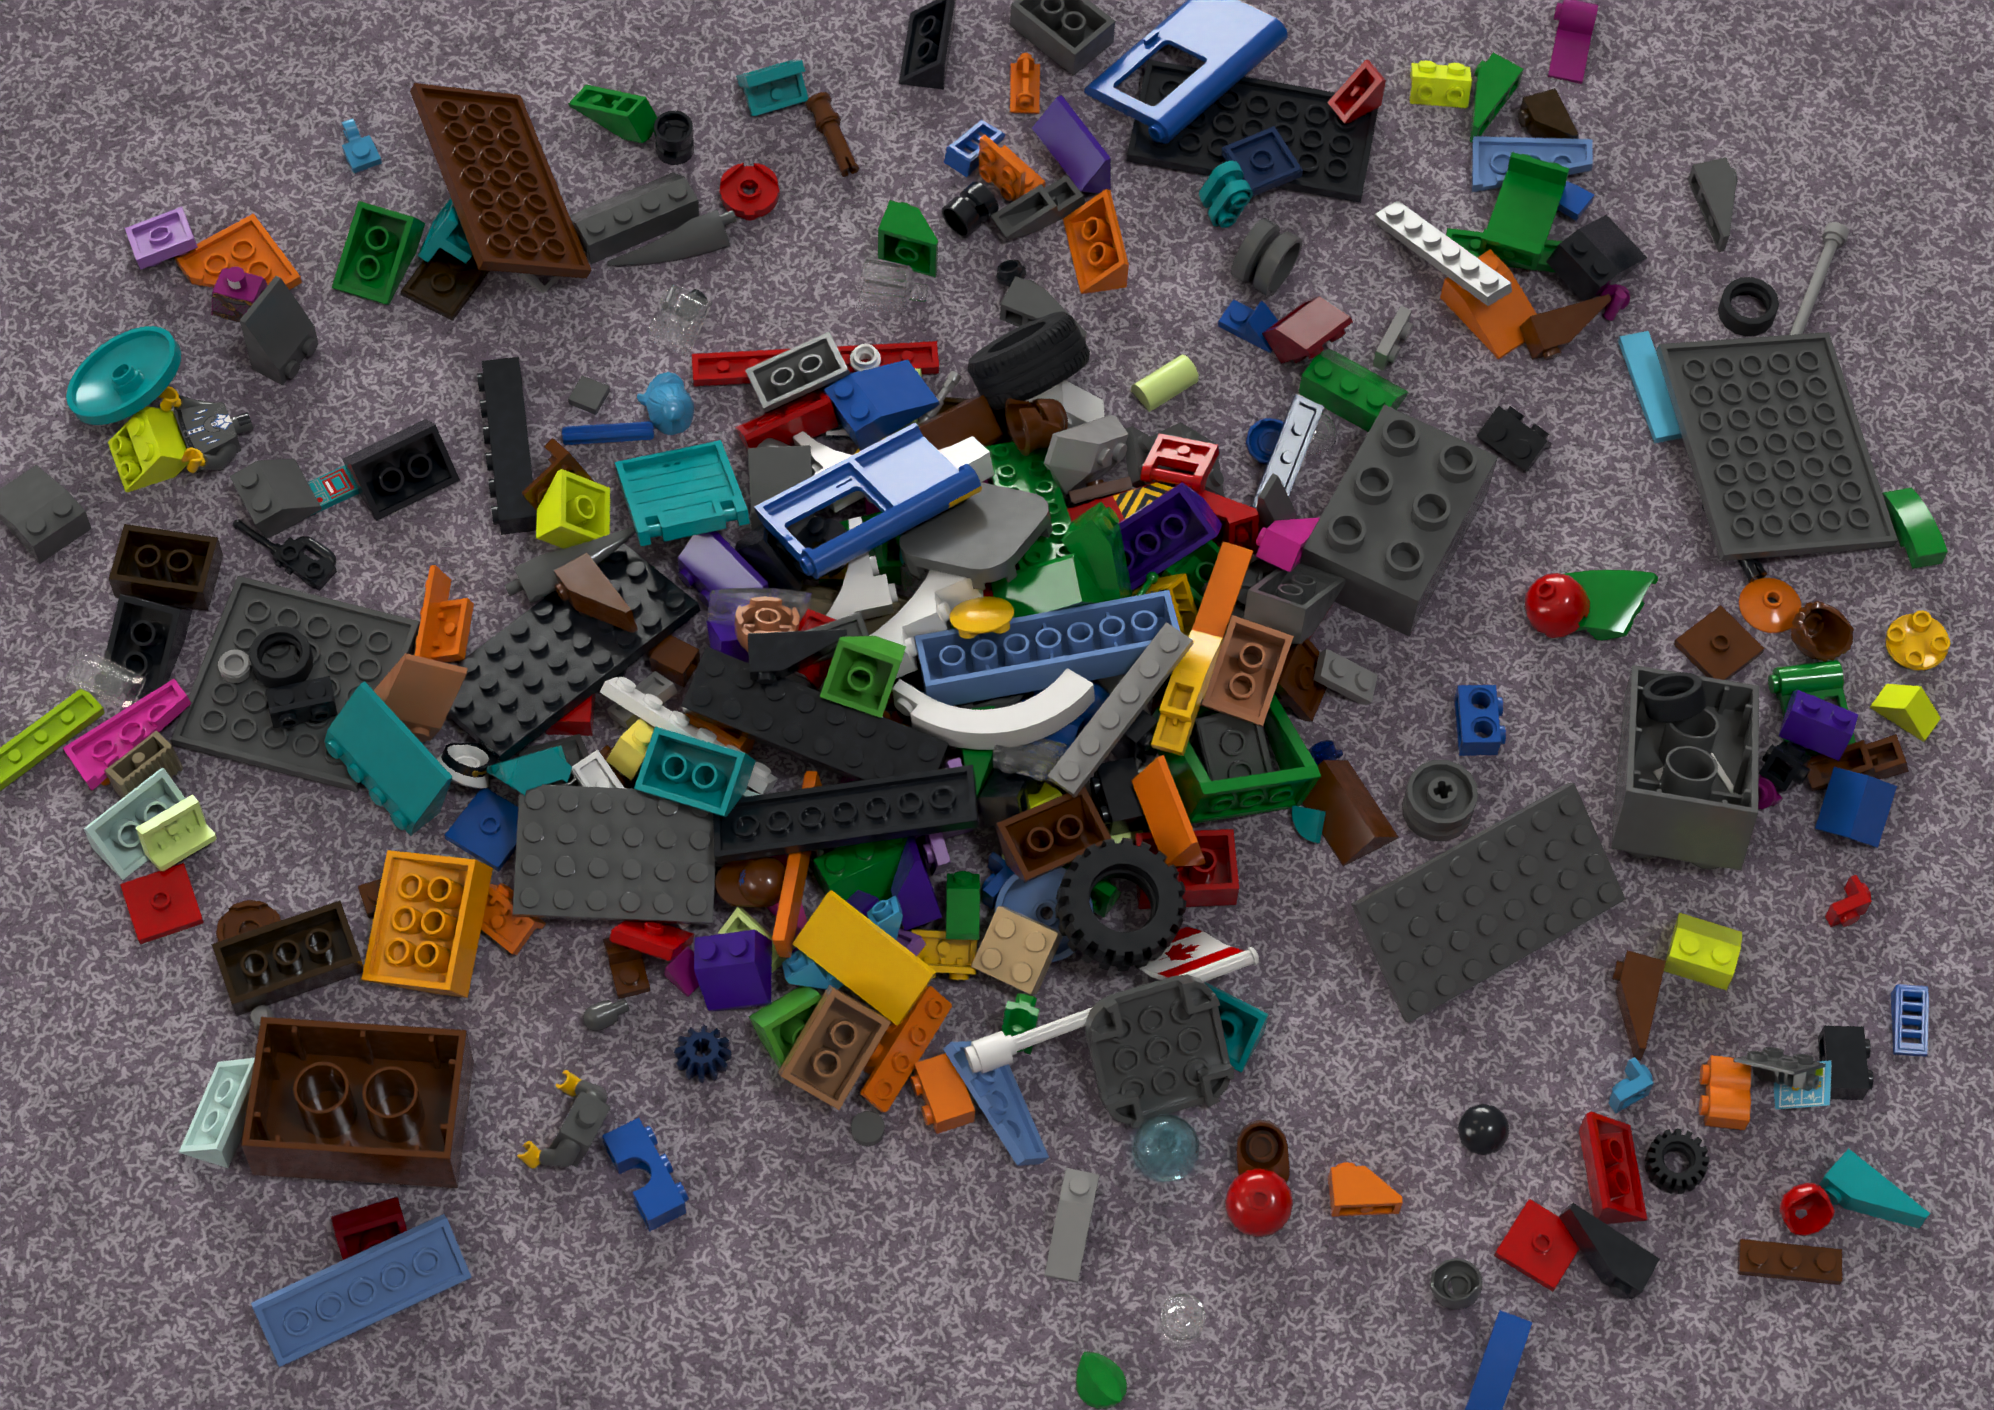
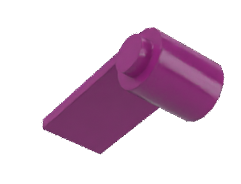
[1548,0,1598,84]

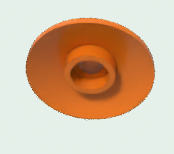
[1739,578,1802,633]

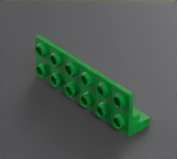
[985,442,1071,570]

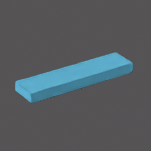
[1618,331,1682,443]

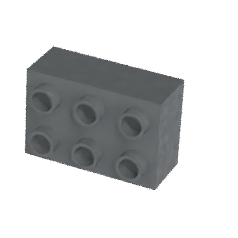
[1300,405,1498,637]

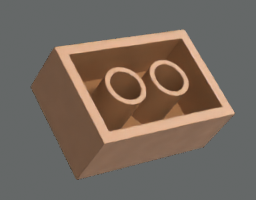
[778,985,891,1110]

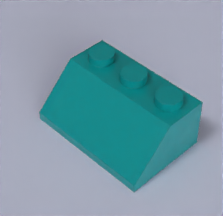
[634,726,756,817]

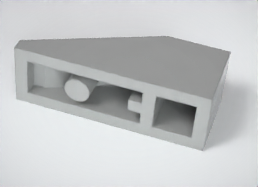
[1044,1168,1099,1283]

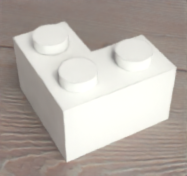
[1026,380,1105,429]

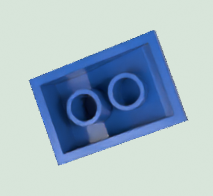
[824,360,940,451]

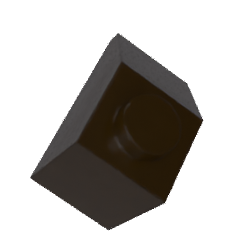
[1517,88,1579,139]

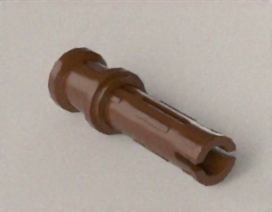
[805,92,859,177]

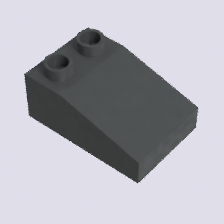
[1611,665,1759,870]

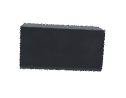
[899,0,956,90]

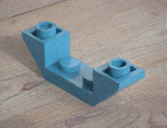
[782,895,903,989]

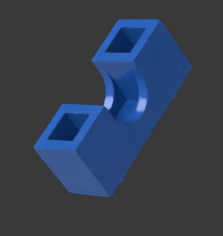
[602,1117,689,1231]

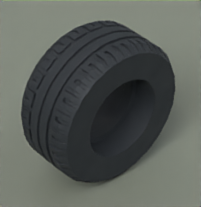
[968,311,1090,410]

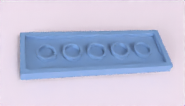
[251,1214,472,1367]

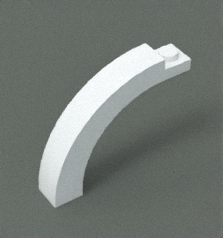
[892,668,1095,750]

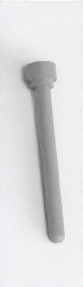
[1789,222,1849,335]

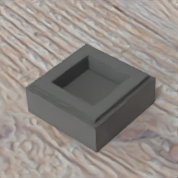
[568,375,610,415]

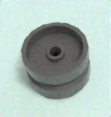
[1231,218,1303,297]
[1402,760,1478,841]

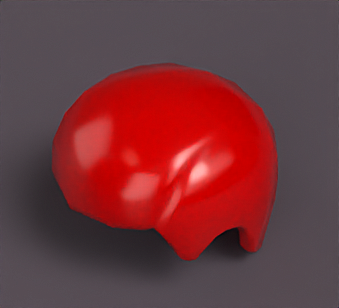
[1780,1183,1835,1236]

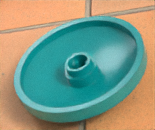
[66,326,181,425]

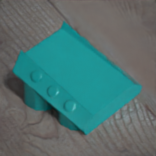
[486,745,572,796]

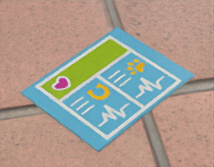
[1774,1061,1832,1109]

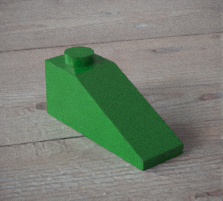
[1470,52,1523,142]
[568,84,658,144]

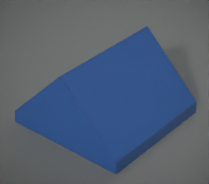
[1815,767,1897,848]

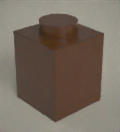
[648,635,700,687]

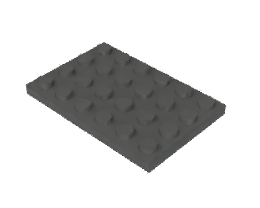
[513,785,716,925]

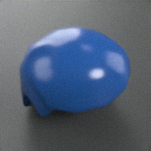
[1246,418,1283,465]

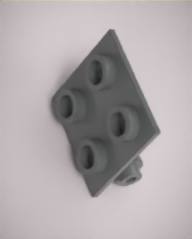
[1733,1047,1826,1091]

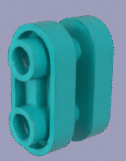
[1199,161,1253,228]

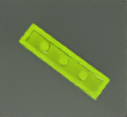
[0,686,105,791]

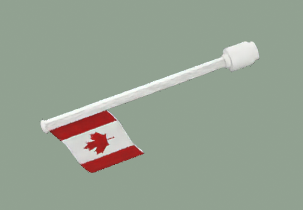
[964,927,1259,1074]

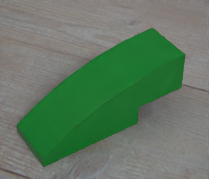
[1882,487,1948,569]

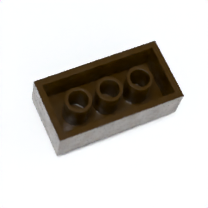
[211,900,363,1016]

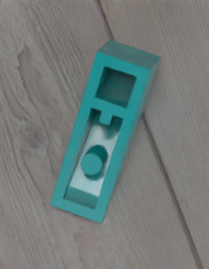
[1819,1148,1930,1229]

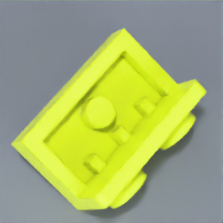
[1410,60,1472,108]

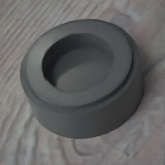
[851,1111,885,1146]

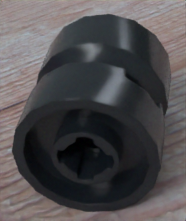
[654,110,694,165]
[942,181,999,238]

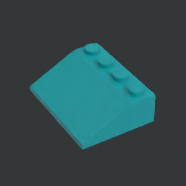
[324,681,452,836]

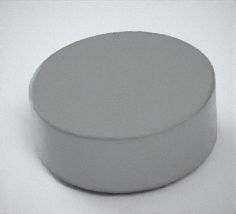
[218,650,252,683]

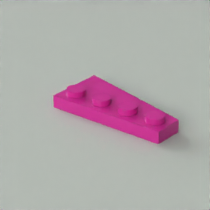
[63,679,192,791]

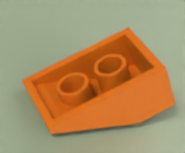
[1440,249,1537,360]

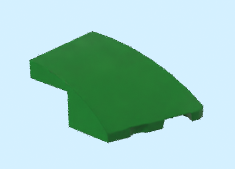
[1565,570,1658,641]

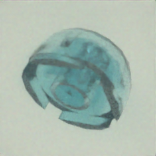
[1132,1114,1200,1183]

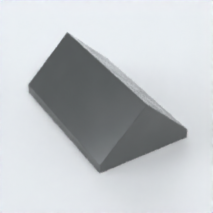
[745,332,850,413]

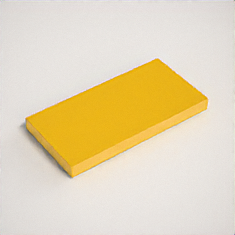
[792,890,937,1026]

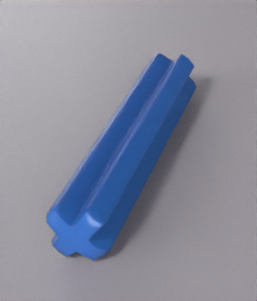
[562,421,654,445]

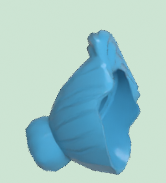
[637,372,694,435]

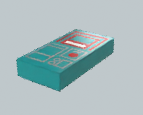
[308,465,359,517]

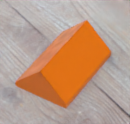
[1063,189,1129,294]
[1131,755,1206,867]

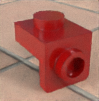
[1825,875,1872,927]

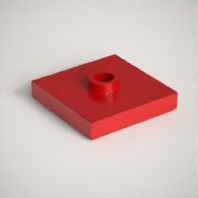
[120,863,204,945]
[609,921,694,961]
[1494,1199,1580,1292]

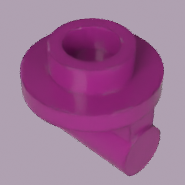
[1600,284,1630,321]
[1758,775,1783,809]

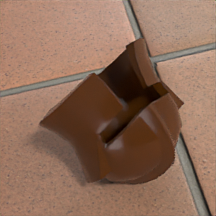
[1005,398,1068,456]

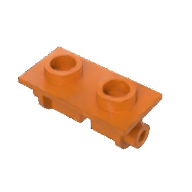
[1010,53,1040,114]

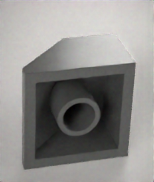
[230,458,322,538]

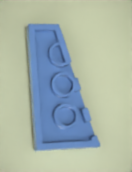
[1472,136,1593,192]
[943,1041,1049,1166]

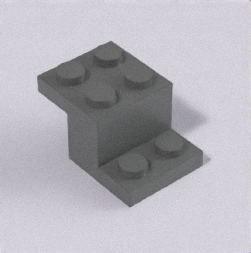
[1125,422,1224,497]

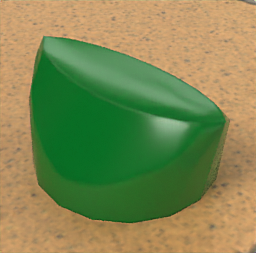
[1076,1351,1127,1409]

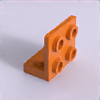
[979,135,1046,201]

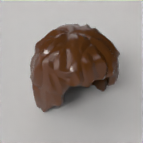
[1791,601,1854,662]

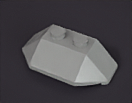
[1044,415,1128,494]

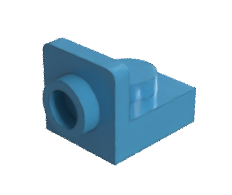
[1608,1057,1653,1114]

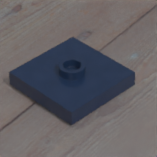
[1221,126,1303,197]

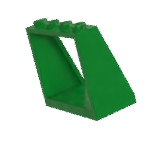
[1152,694,1321,824]

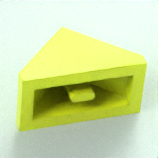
[1870,684,1941,742]

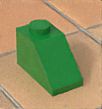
[946,871,980,940]

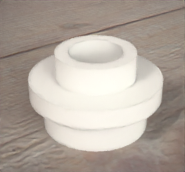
[850,344,881,372]

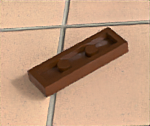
[1738,1239,1842,1285]

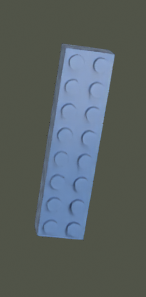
[915,590,1181,706]

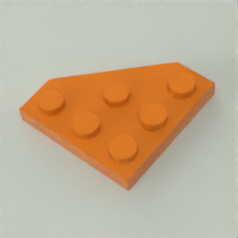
[175,213,302,290]

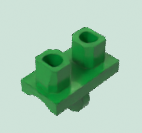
[1001,993,1040,1055]

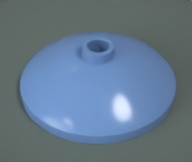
[995,867,1094,962]

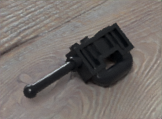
[233,519,337,591]

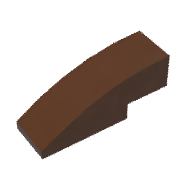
[1807,734,1909,791]

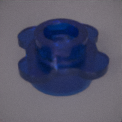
[1309,740,1343,766]

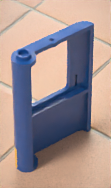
[754,423,982,579]

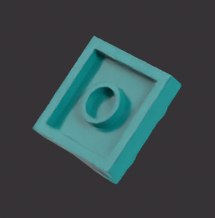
[736,60,809,116]
[418,197,472,263]

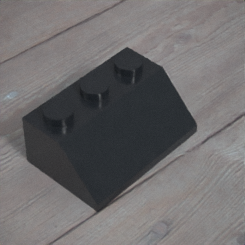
[342,419,460,521]

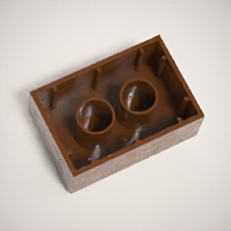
[241,1017,474,1188]

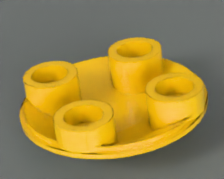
[949,596,1014,639]
[1885,610,1950,670]

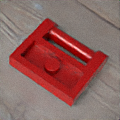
[1141,433,1219,493]

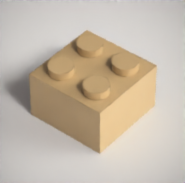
[971,906,1063,994]

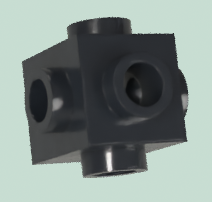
[1759,740,1812,791]

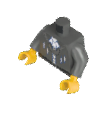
[158,386,254,473]
[518,1070,611,1169]

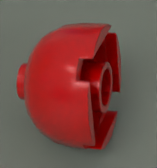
[1524,573,1590,638]
[1225,1168,1293,1237]

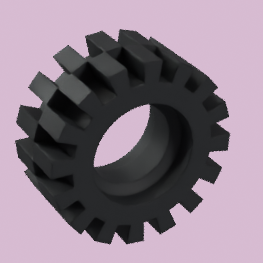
[1645,1129,1709,1194]

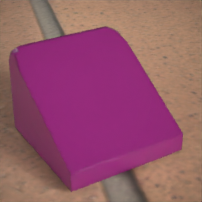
[664,946,699,997]

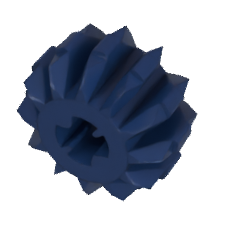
[674,1024,732,1084]

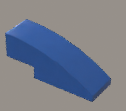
[1465,1310,1533,1410]

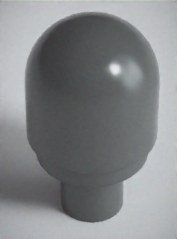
[583,999,630,1031]

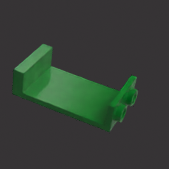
[1478,152,1569,271]

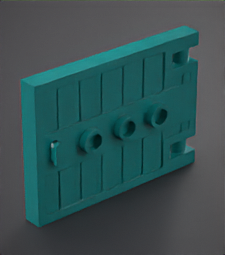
[615,440,750,546]

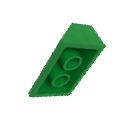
[1298,349,1409,432]
[813,837,908,901]

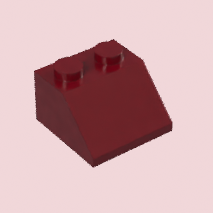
[331,1196,408,1260]

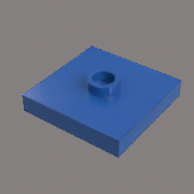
[445,788,518,872]

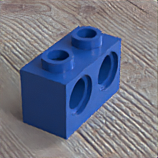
[1454,685,1506,756]

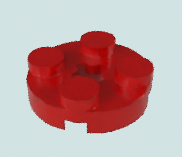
[719,163,780,221]

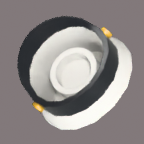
[437,743,498,789]

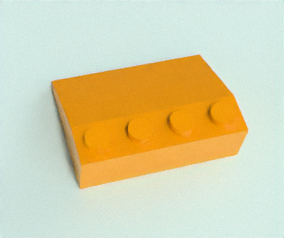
[361,850,493,998]

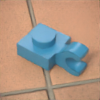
[342,118,382,173]

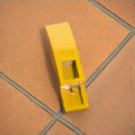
[1151,630,1223,756]

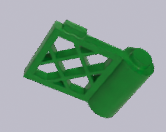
[1768,660,1856,756]

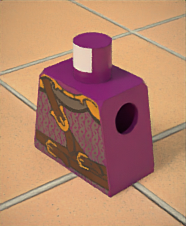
[211,266,268,322]

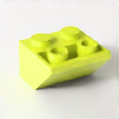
[108,406,189,493]

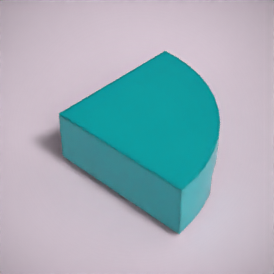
[1292,805,1326,844]

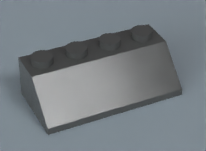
[569,172,699,264]

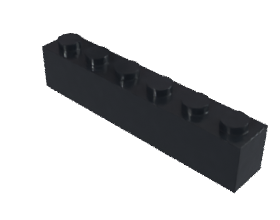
[477,357,537,535]

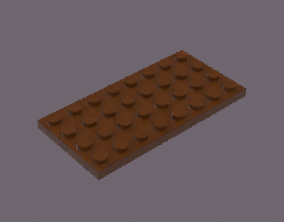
[410,83,592,279]

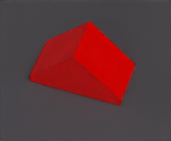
[1327,59,1386,124]
[545,693,596,736]

